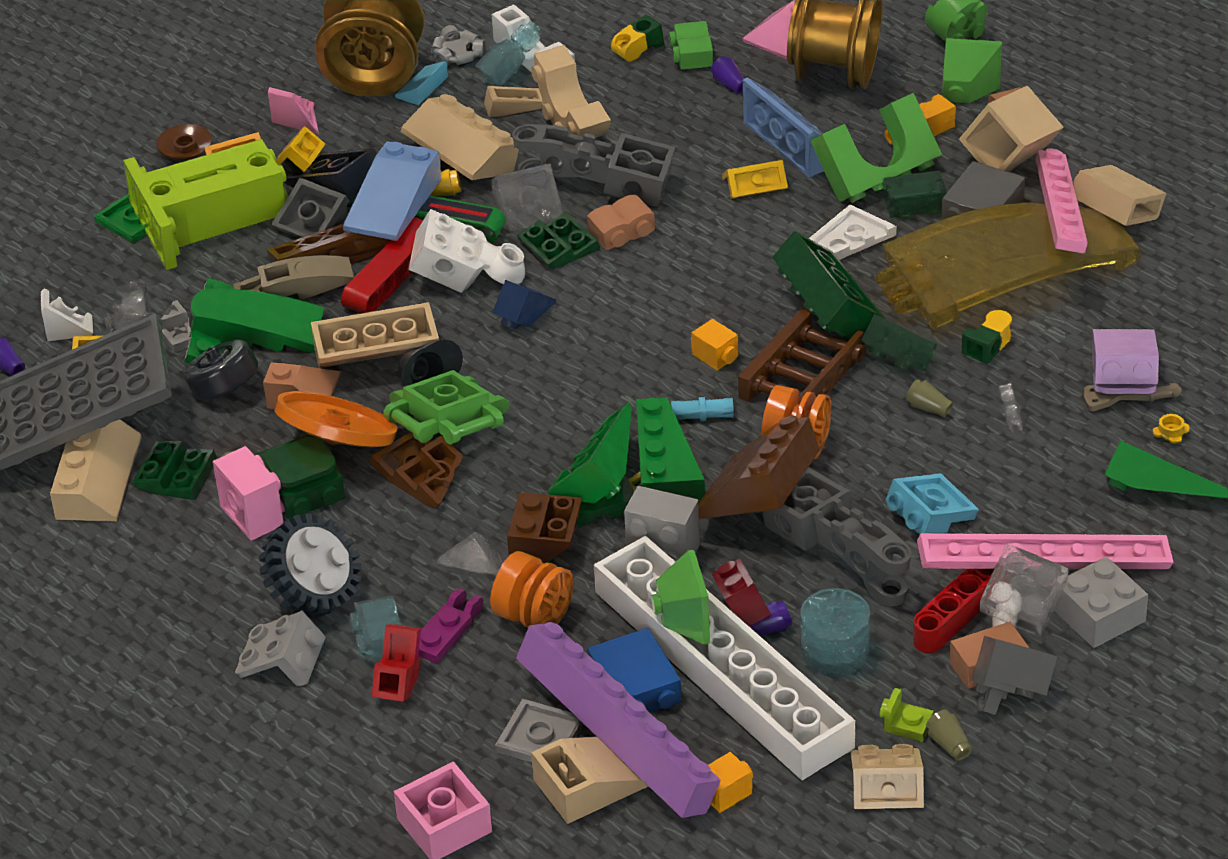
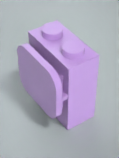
[1092,329,1159,394]

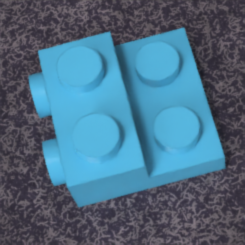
[886,473,979,534]

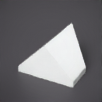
[41,288,93,341]

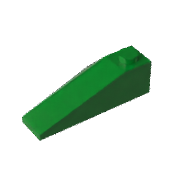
[548,403,632,504]
[1105,440,1228,499]

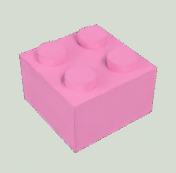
[213,446,285,541]
[394,761,492,859]

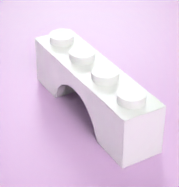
[492,5,575,72]

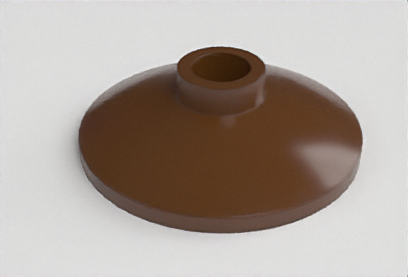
[157,124,212,160]

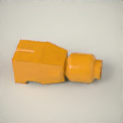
[884,94,956,144]

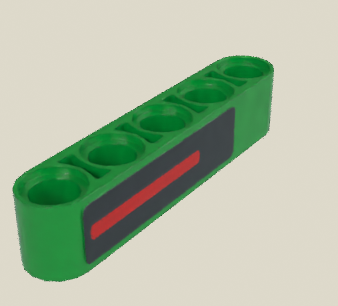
[414,196,506,244]

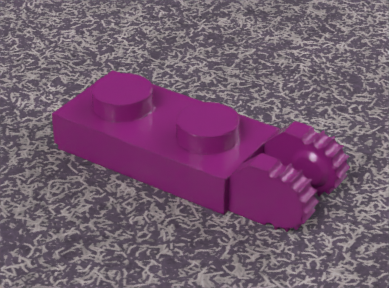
[418,588,484,664]

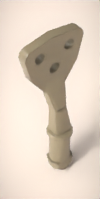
[1084,383,1182,411]

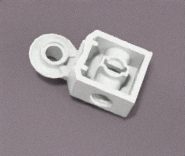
[409,209,525,293]

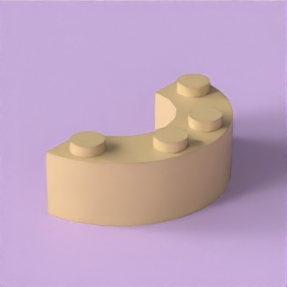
[531,45,611,138]

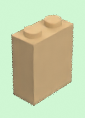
[1073,165,1167,226]

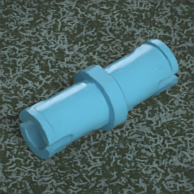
[671,397,734,422]

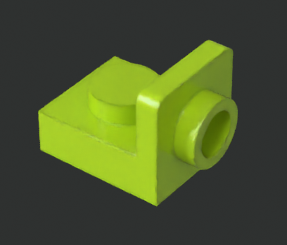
[880,688,934,742]

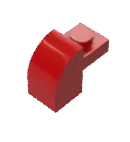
[372,624,421,702]

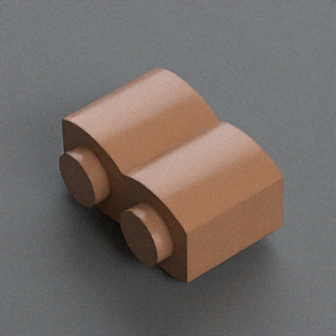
[587,195,655,250]

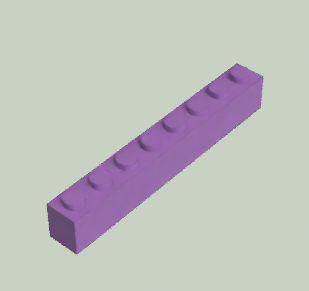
[516,622,721,818]

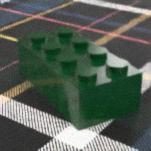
[772,231,886,345]

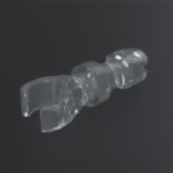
[999,383,1023,434]

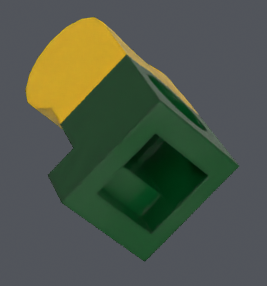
[611,14,665,62]
[961,310,1012,364]

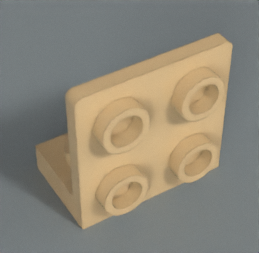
[851,744,924,809]

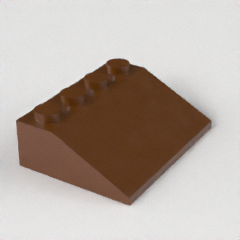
[698,416,819,519]

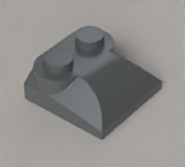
[271,178,349,238]

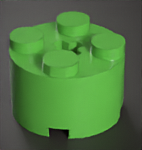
[925,0,988,42]

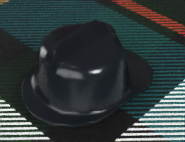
[395,339,463,387]

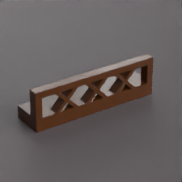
[267,224,389,263]

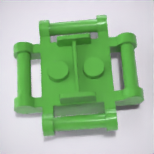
[383,370,509,445]

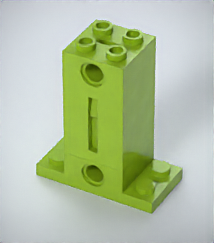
[123,139,288,270]

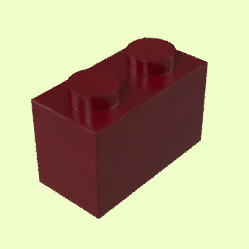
[712,559,771,626]

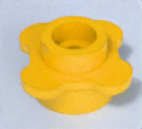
[1153,414,1189,444]

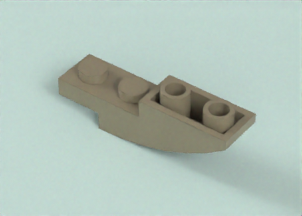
[233,255,354,300]

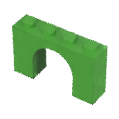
[810,93,942,203]

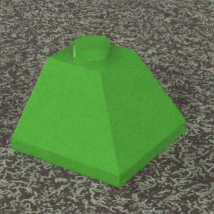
[942,38,1002,103]
[651,550,710,645]

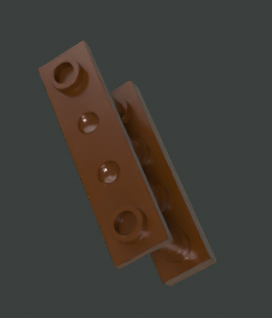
[738,308,866,403]

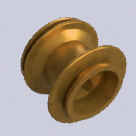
[315,0,425,96]
[787,0,883,89]

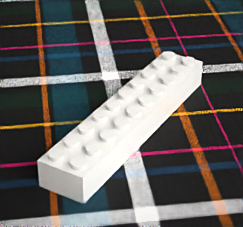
[594,536,855,780]

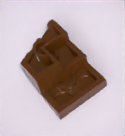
[369,432,463,509]

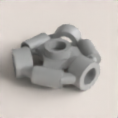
[431,25,486,66]

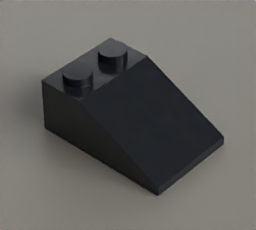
[285,148,377,207]

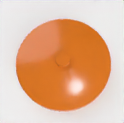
[274,391,398,447]

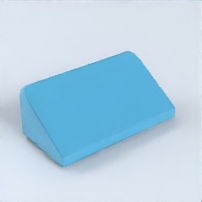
[395,61,448,105]

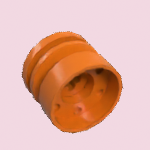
[761,385,831,459]
[490,551,574,628]

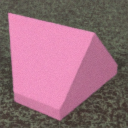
[268,87,319,135]

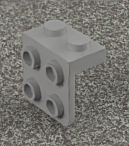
[235,611,325,686]

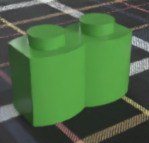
[669,21,713,70]

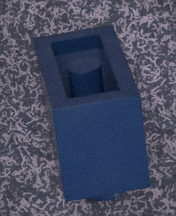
[492,280,556,329]

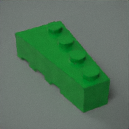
[636,397,705,503]

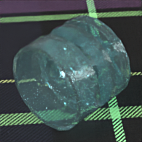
[800,588,870,676]

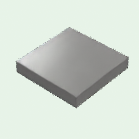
[495,699,584,762]

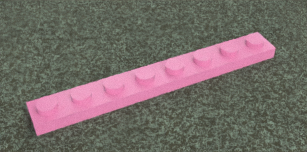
[1035,148,1088,254]
[917,533,1174,569]

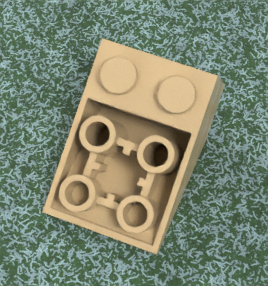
[531,737,648,824]

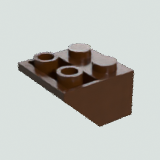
[507,492,582,564]

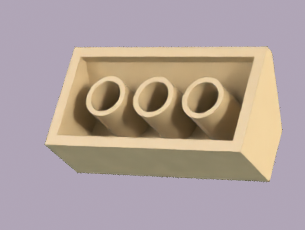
[401,94,519,180]
[311,302,439,368]
[50,419,142,522]

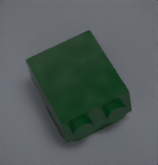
[255,434,345,520]

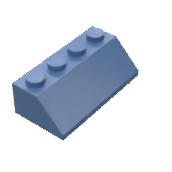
[743,77,824,178]

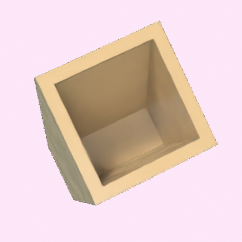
[959,86,1063,172]

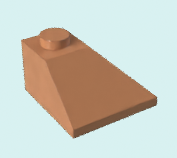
[263,362,341,409]

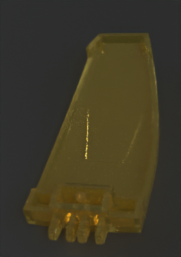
[875,203,1141,330]

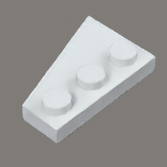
[809,205,897,260]

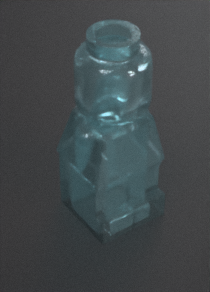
[475,21,542,87]

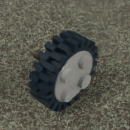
[259,513,362,618]

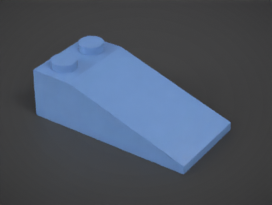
[343,141,441,241]

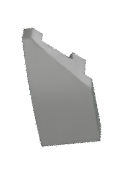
[161,300,191,353]

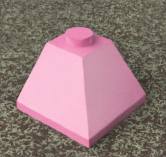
[742,0,795,59]

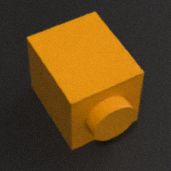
[691,319,738,370]
[708,752,753,813]

